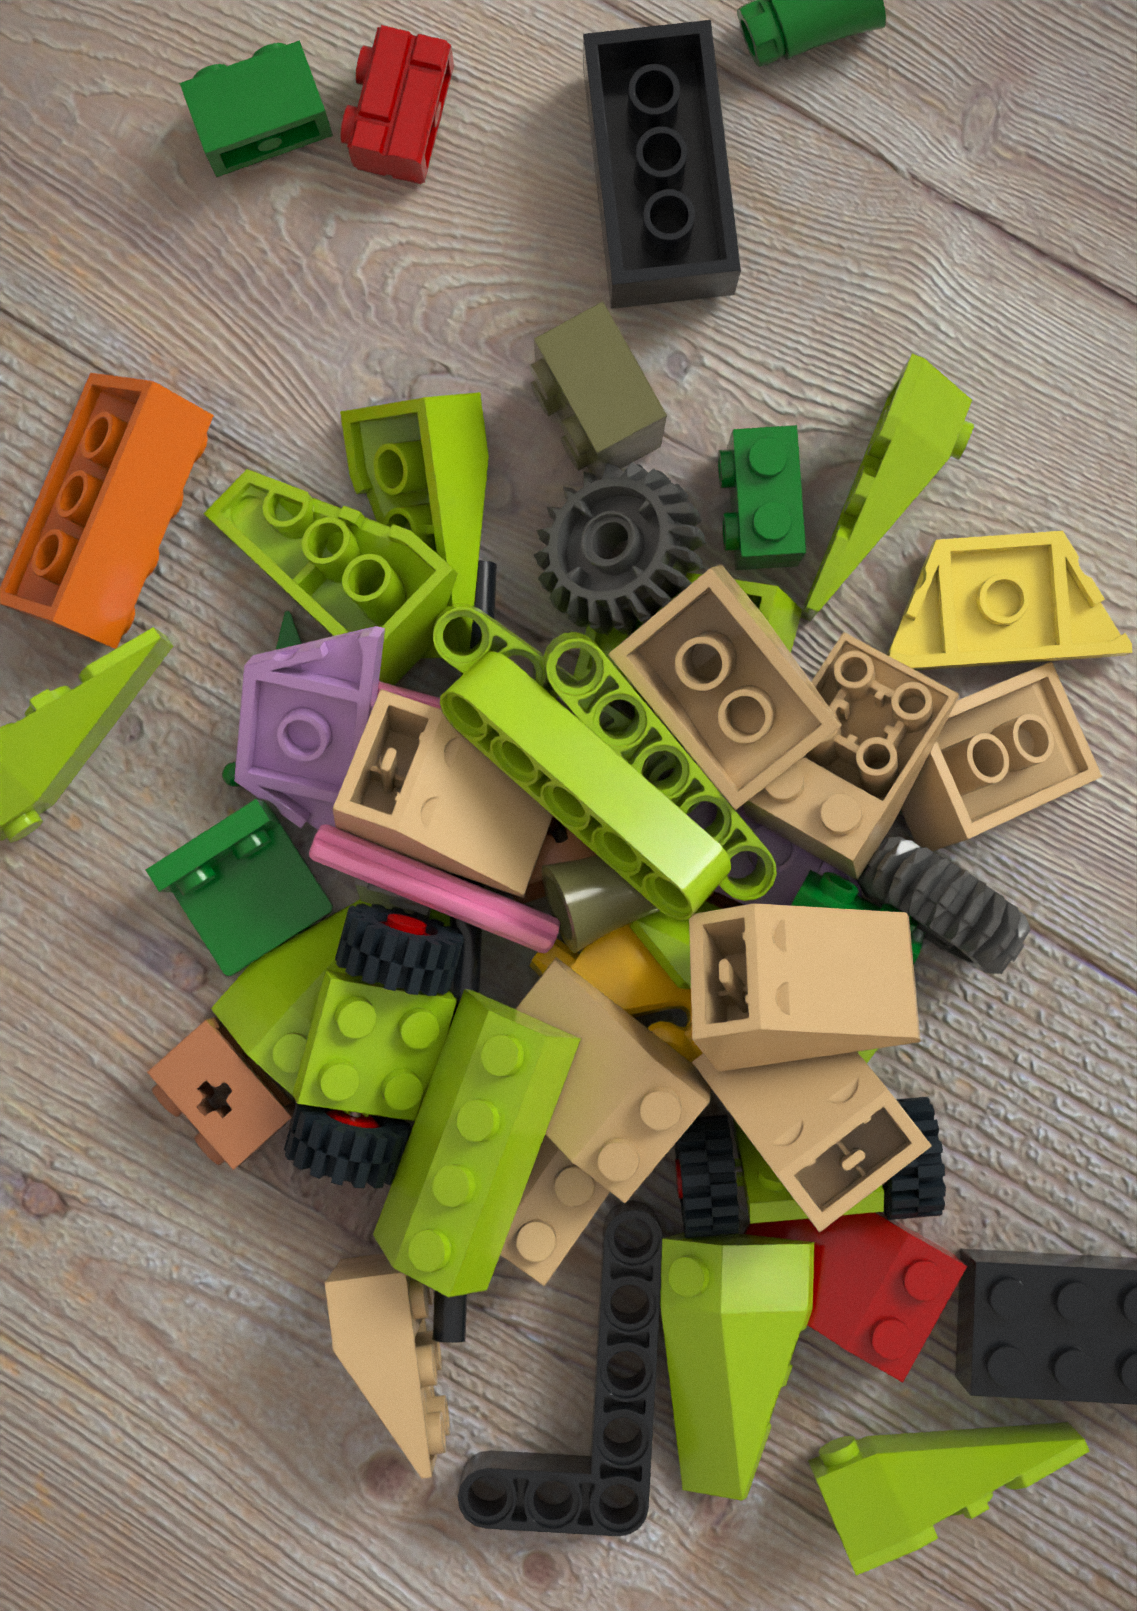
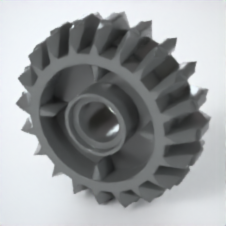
[533,462,707,636]
[857,837,1031,974]

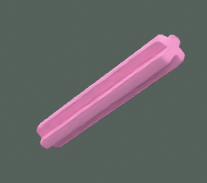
[309,824,560,953]

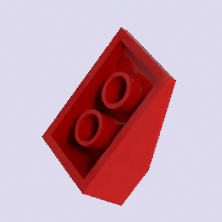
[743,1212,967,1383]

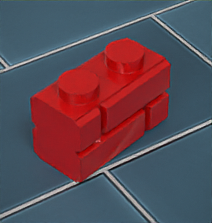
[340,25,454,185]

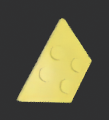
[887,531,1132,671]

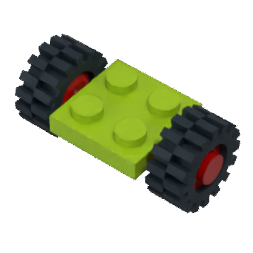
[284,903,464,1189]
[675,1097,946,1238]

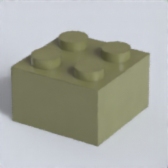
[529,301,667,480]

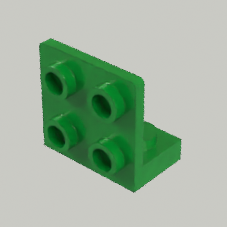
[145,799,334,976]

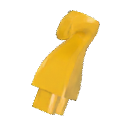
[529,923,703,1064]

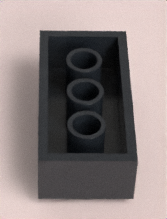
[583,20,741,309]
[955,1248,1137,1405]

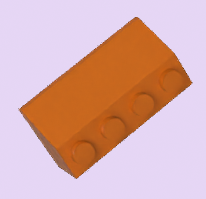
[0,372,214,649]

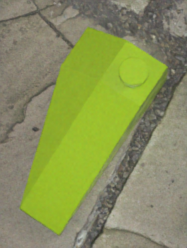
[800,353,974,622]
[808,1422,1090,1576]

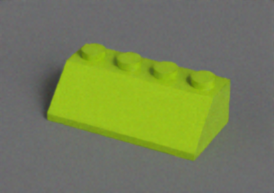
[373,989,581,1297]

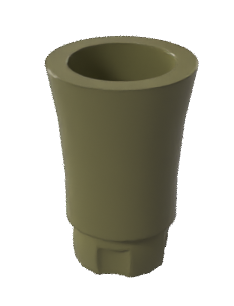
[541,855,660,953]

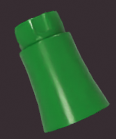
[737,0,886,67]

